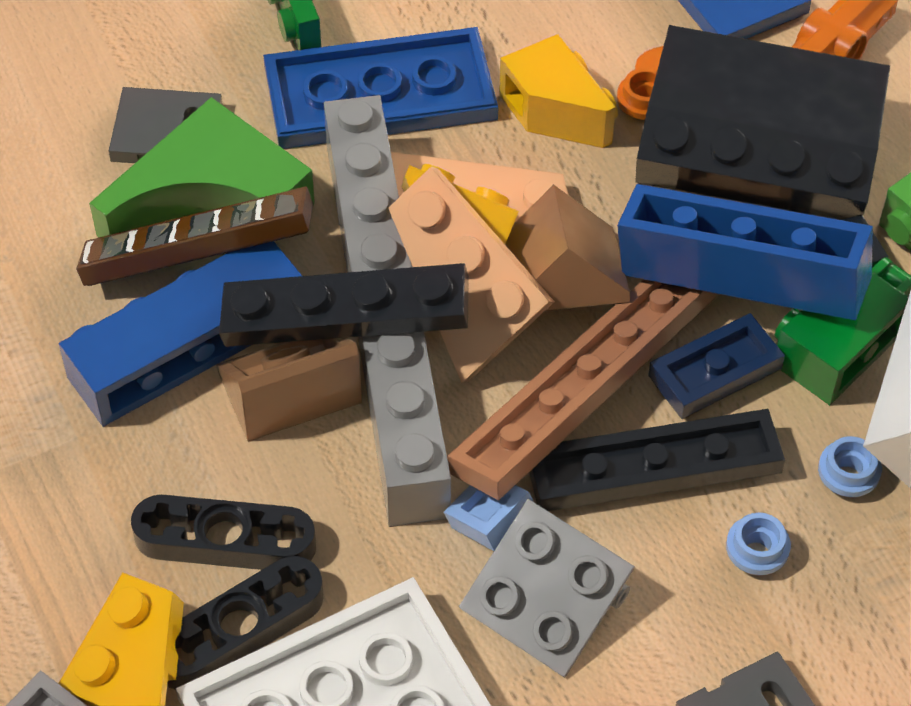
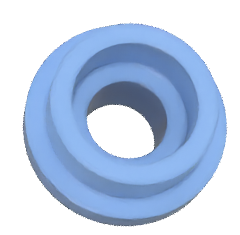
[818,436,882,497]
[726,512,791,575]

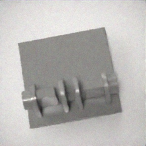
[459,499,635,678]

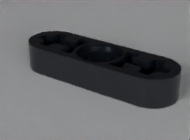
[131,494,316,570]
[167,556,323,690]

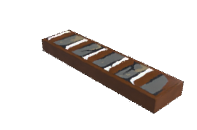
[76,186,313,286]

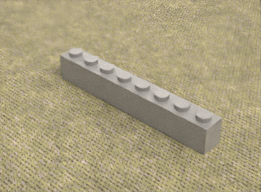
[324,95,451,527]

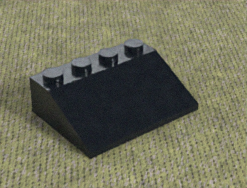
[635,25,890,220]

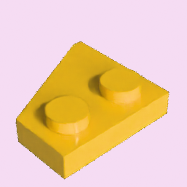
[58,572,184,706]

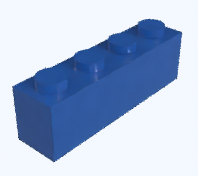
[617,184,873,320]
[58,241,302,427]

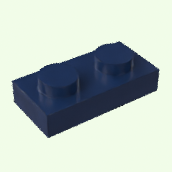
[648,313,785,419]

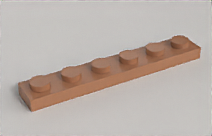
[447,279,719,501]

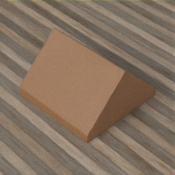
[505,184,630,311]
[216,338,362,442]

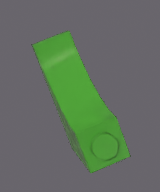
[89,97,315,237]

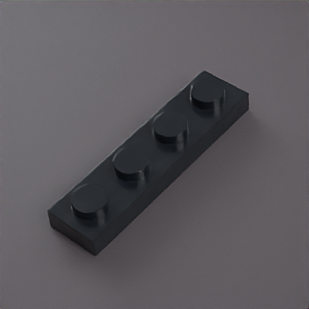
[219,263,469,347]
[529,409,785,511]

